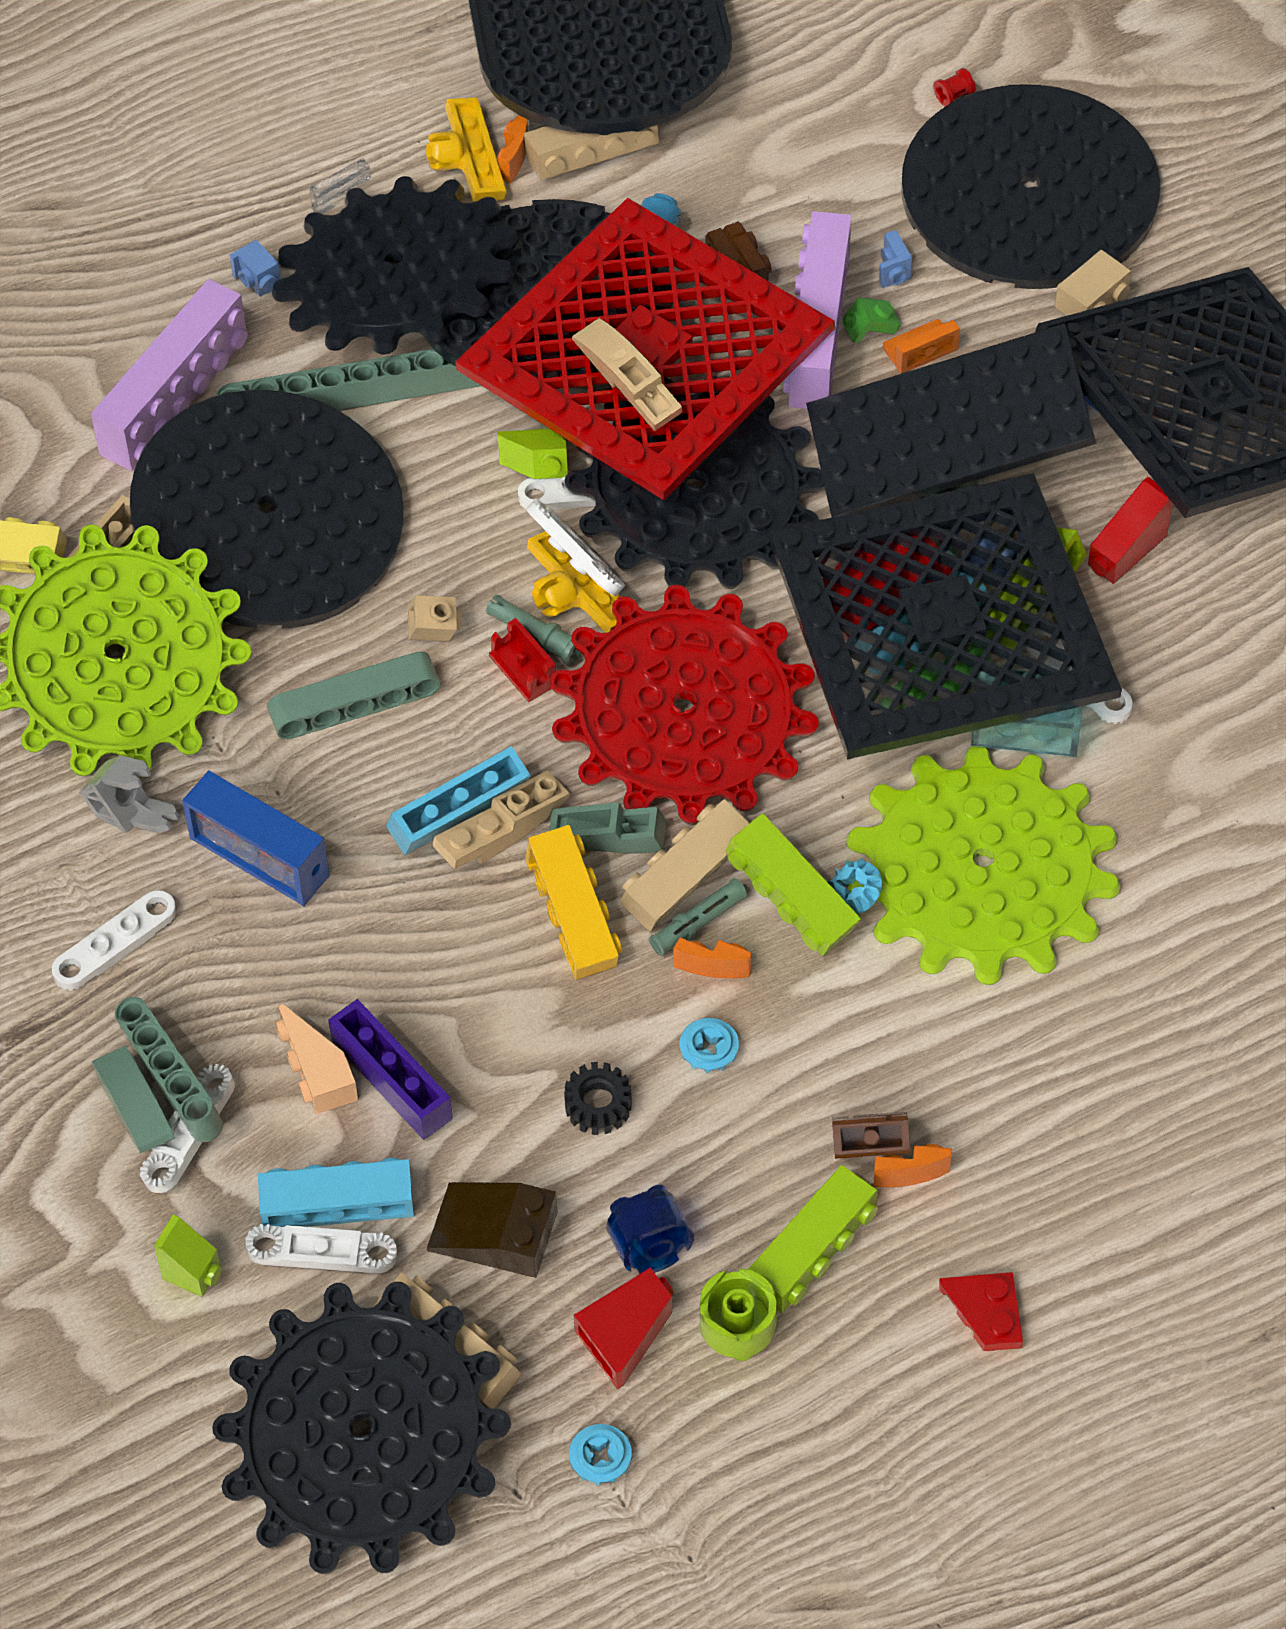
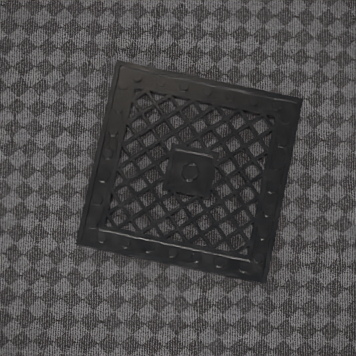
[1035,267,1286,518]
[769,473,1122,760]

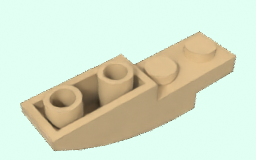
[572,318,682,431]
[432,770,570,869]

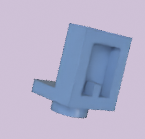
[879,230,912,288]

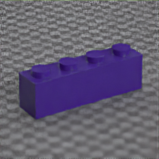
[328,999,453,1140]

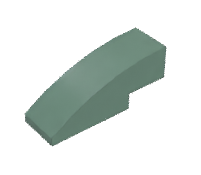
[549,802,667,853]
[92,1046,175,1154]

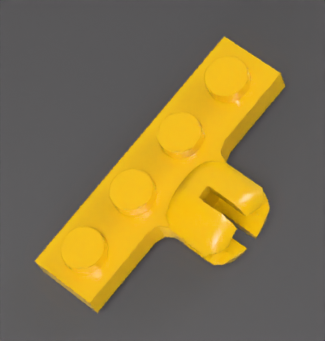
[426,97,506,202]
[527,531,621,633]

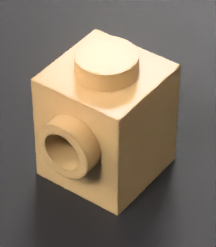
[408,595,462,642]

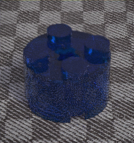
[606,1185,694,1274]

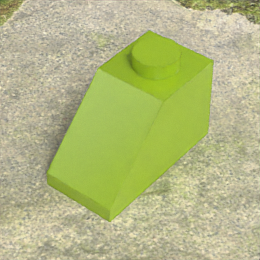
[498,428,568,479]
[154,1214,222,1297]

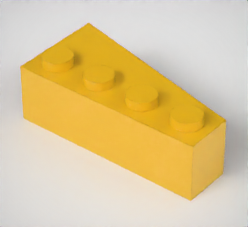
[525,825,622,980]

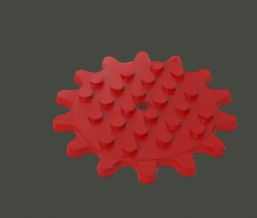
[550,585,819,825]

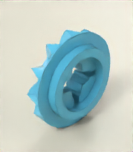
[827,858,882,914]
[680,1018,739,1074]
[569,1424,632,1486]

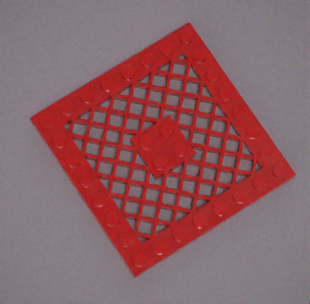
[455,198,835,500]

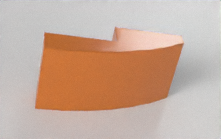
[497,115,528,184]
[673,938,752,978]
[873,1144,952,1188]

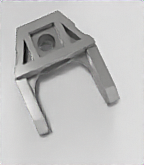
[79,755,180,833]

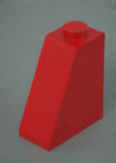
[1088,476,1173,584]
[573,1267,674,1390]

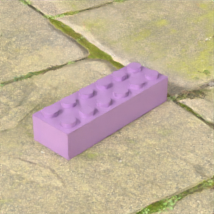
[783,211,851,409]
[91,279,248,471]

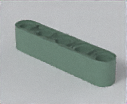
[267,652,441,739]
[115,997,223,1142]

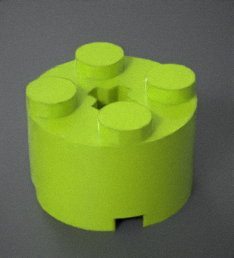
[700,1269,777,1361]

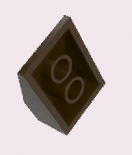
[427,1182,558,1278]

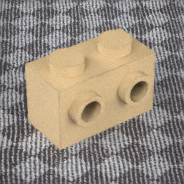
[1055,250,1131,316]

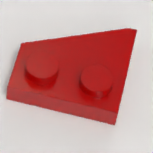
[939,1272,1023,1351]

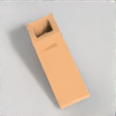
[275,1004,358,1114]

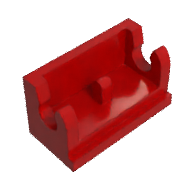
[489,618,556,703]

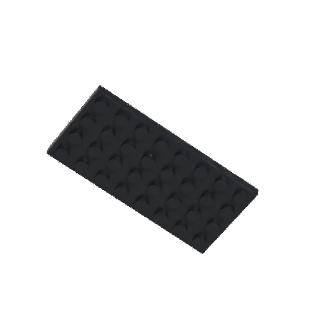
[806,323,1097,517]

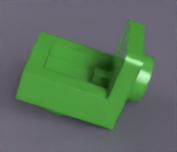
[842,297,901,343]

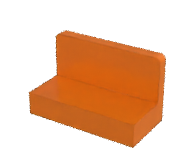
[883,319,960,374]

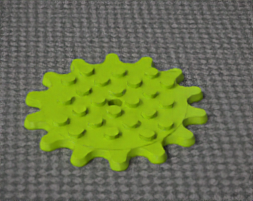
[0,524,251,777]
[846,744,1121,985]

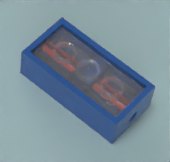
[182,770,330,906]

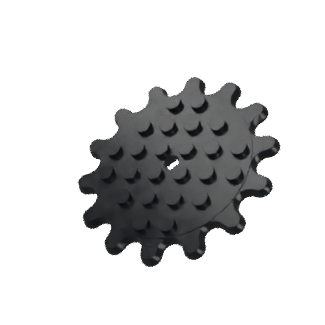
[272,176,520,355]
[564,376,824,589]
[212,1282,511,1574]

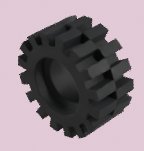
[564,1062,632,1135]

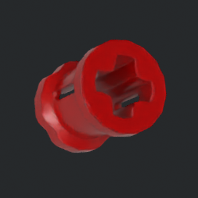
[933,68,976,107]

